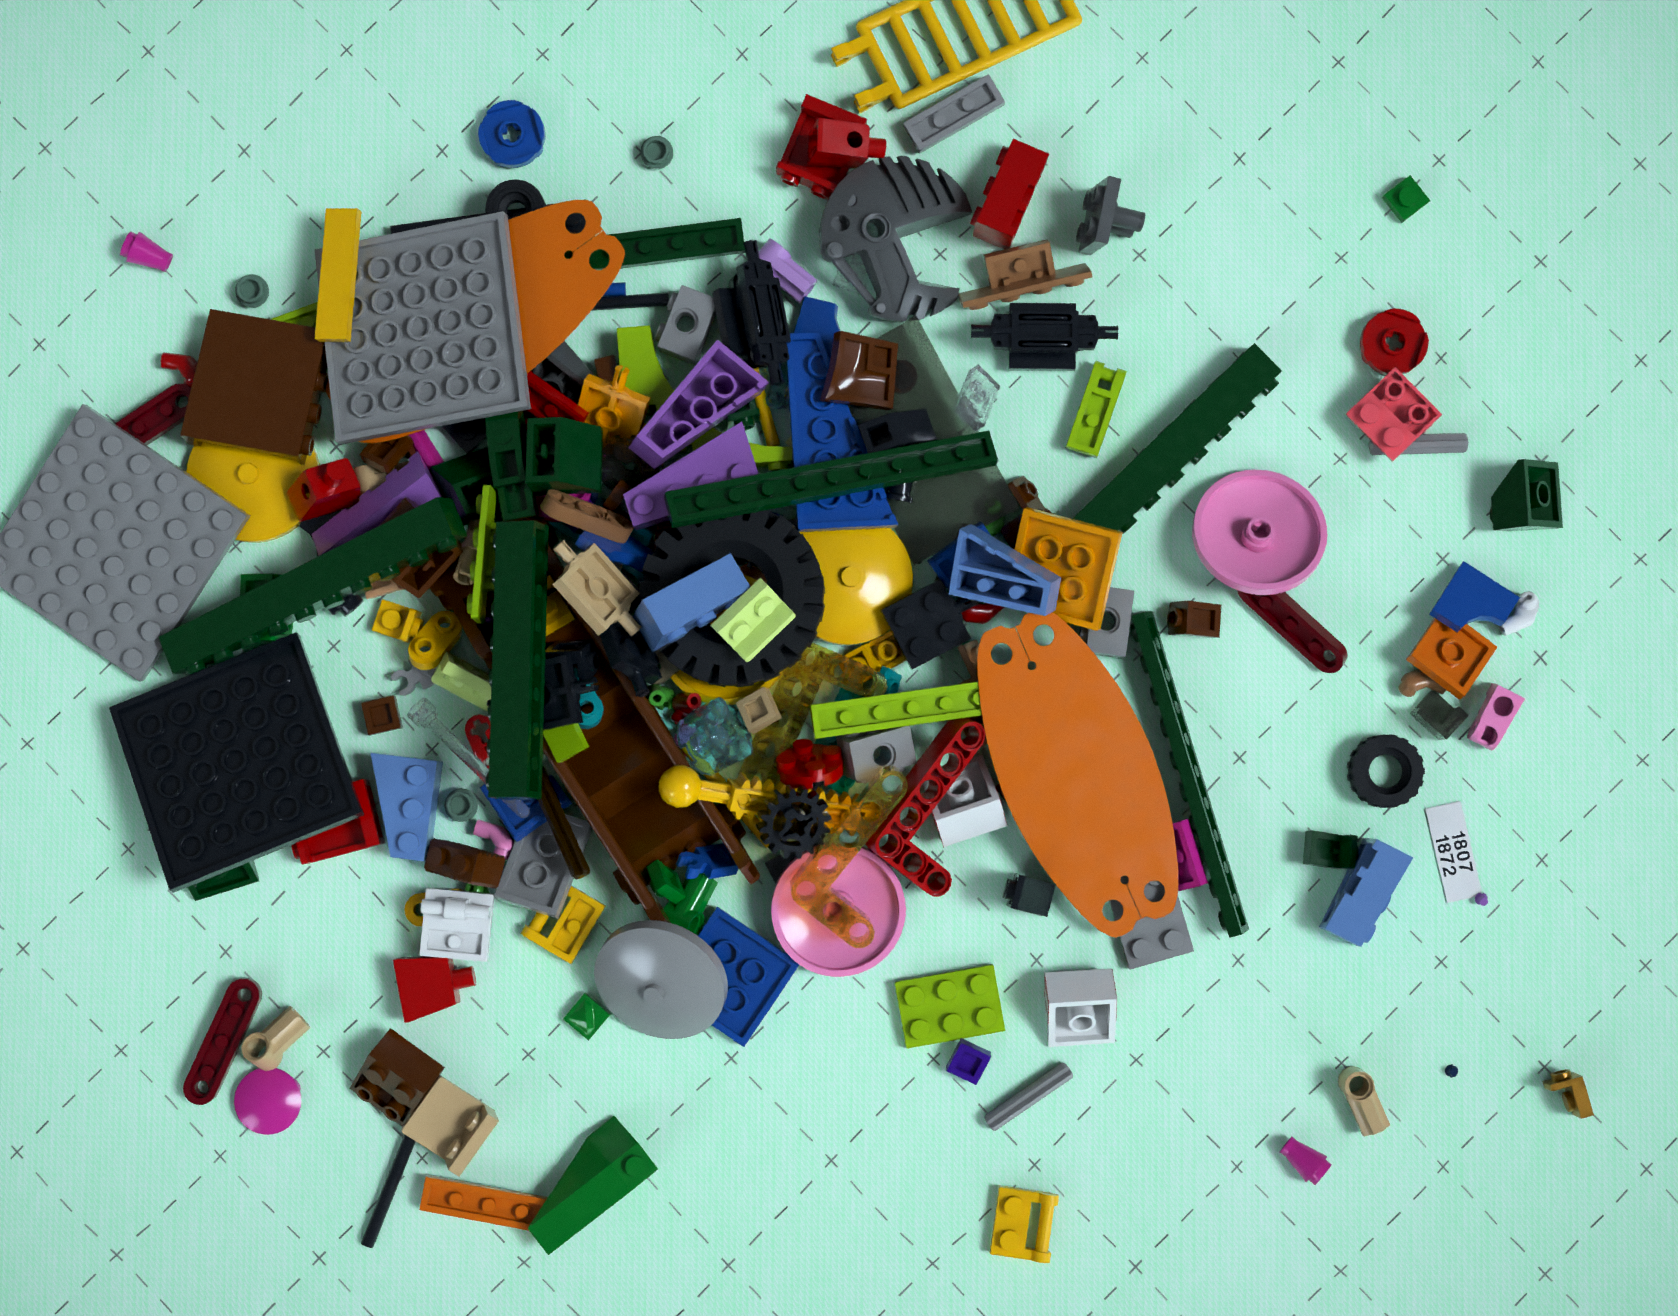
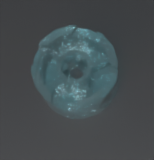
[676,697,753,776]

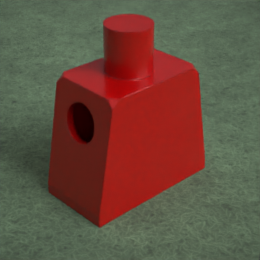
[807,118,886,168]
[287,458,361,522]
[393,956,476,1023]

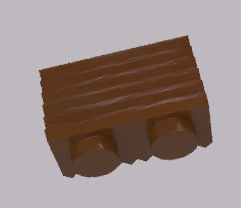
[424,838,505,889]

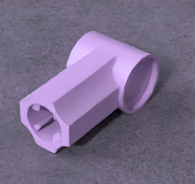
[759,238,817,304]

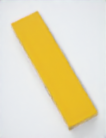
[315,208,362,342]

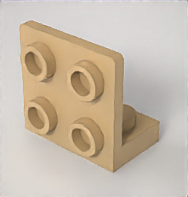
[401,1076,499,1177]

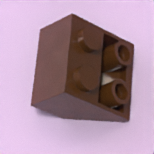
[379,497,463,599]
[349,1028,445,1126]

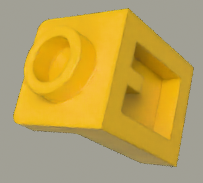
[372,599,424,643]

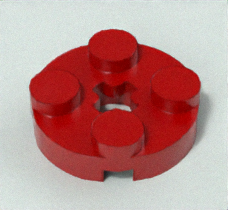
[1360,308,1429,375]
[776,739,843,789]

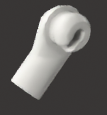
[1499,591,1539,636]

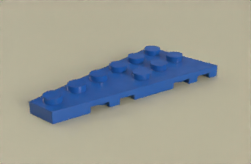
[786,332,899,532]

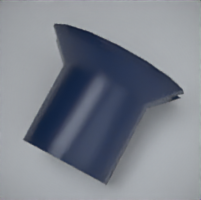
[1445,1064,1458,1078]

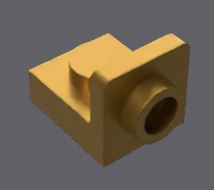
[1542,1069,1594,1119]

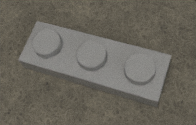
[903,74,1005,154]

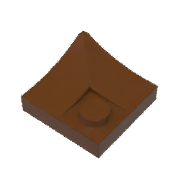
[820,331,898,410]

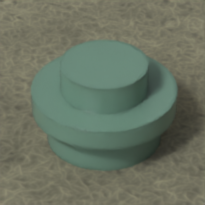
[640,136,673,169]
[235,274,269,308]
[444,788,478,822]

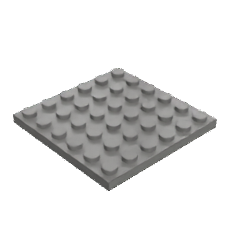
[314,211,531,445]
[0,404,251,682]

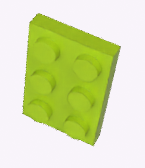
[895,964,1005,1049]

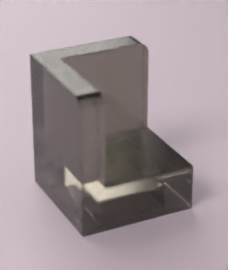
[1409,690,1469,740]

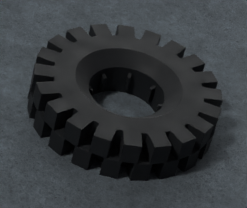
[639,510,825,688]

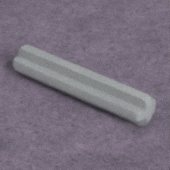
[1369,433,1469,455]
[984,1062,1073,1131]

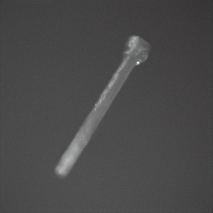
[407,698,530,818]

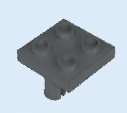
[1076,176,1145,255]

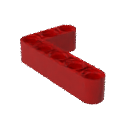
[864,717,985,897]

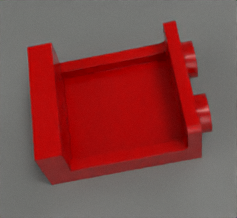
[776,94,867,200]
[291,779,386,865]

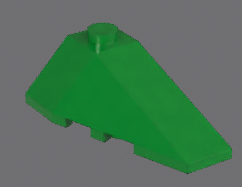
[527,1116,658,1255]

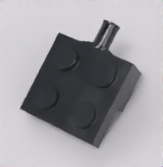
[880,579,979,669]

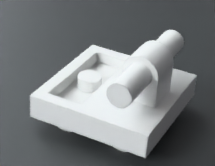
[419,887,495,962]

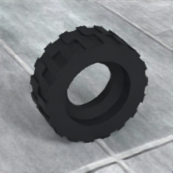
[1346,734,1425,808]

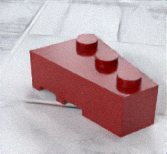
[970,139,1049,249]

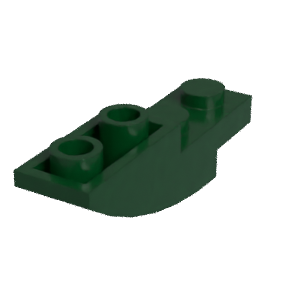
[485,411,539,522]

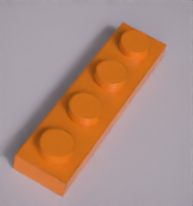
[419,1175,547,1231]

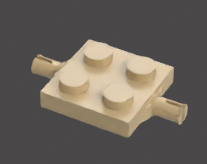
[552,540,642,636]

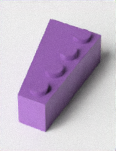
[628,339,769,469]
[623,422,759,531]
[311,451,442,556]

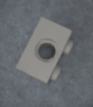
[655,285,716,365]
[1079,587,1134,658]
[836,726,917,783]

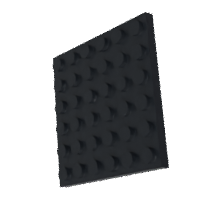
[109,632,364,893]

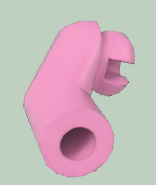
[473,819,515,860]

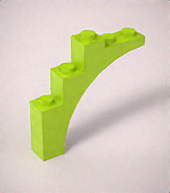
[617,325,793,472]

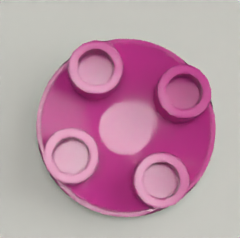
[234,1068,302,1135]

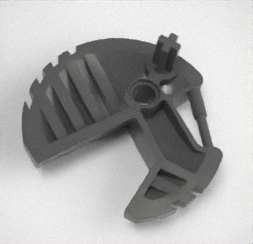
[819,156,973,322]

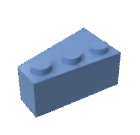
[948,524,1061,616]
[633,553,750,653]
[370,753,443,861]
[1319,838,1413,947]

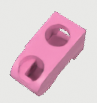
[1467,683,1525,751]

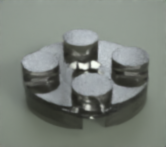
[602,435,663,491]

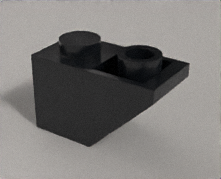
[858,408,937,453]
[1002,873,1056,917]

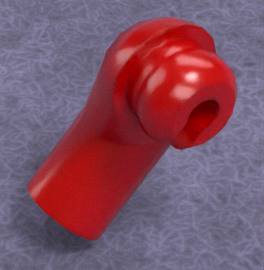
[161,352,197,387]
[962,600,1005,624]
[671,693,702,727]

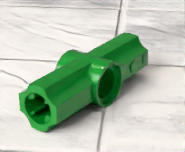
[664,873,718,936]

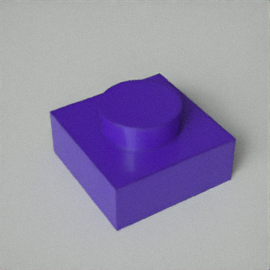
[946,1038,991,1085]

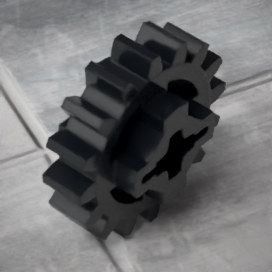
[756,784,832,859]

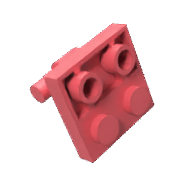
[1346,367,1442,462]

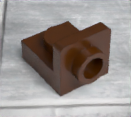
[359,435,416,474]
[1167,601,1222,638]

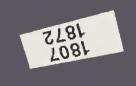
[1425,801,1482,903]

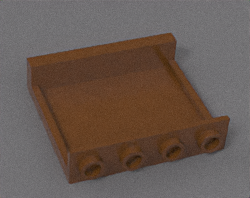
[180,309,329,465]

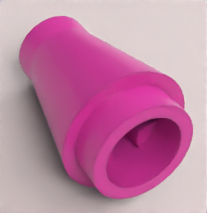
[120,231,173,272]
[1280,1137,1332,1185]

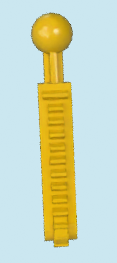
[659,765,885,838]

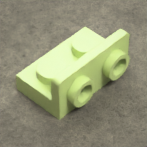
[711,578,796,662]
[431,651,491,711]

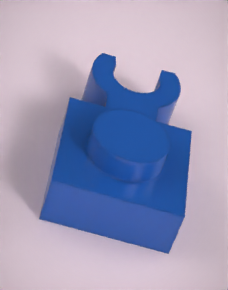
[676,843,739,879]

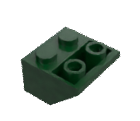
[525,417,603,496]
[429,447,501,526]

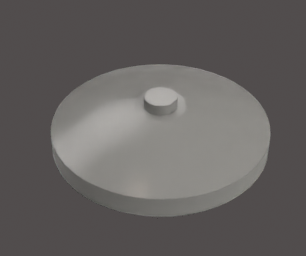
[594,920,728,1039]

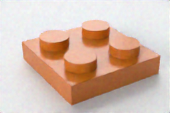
[1406,618,1497,700]

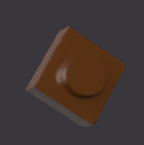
[361,695,403,736]

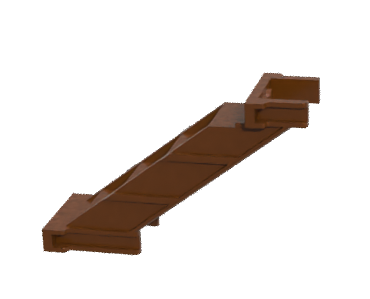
[430,516,760,923]

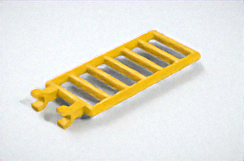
[831,0,1082,114]

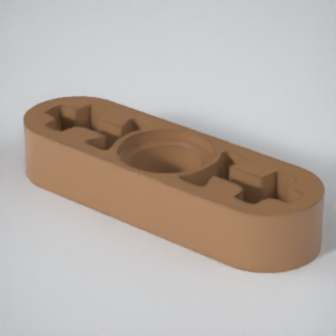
[540,489,634,543]

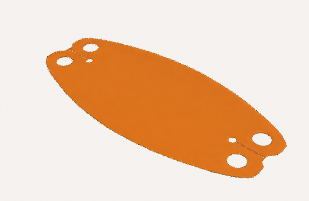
[326,200,625,443]
[977,612,1178,938]

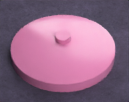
[1192,469,1327,595]
[771,842,906,977]

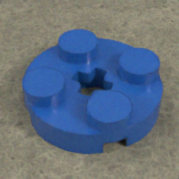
[478,100,546,168]

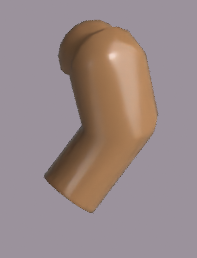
[1398,669,1446,697]

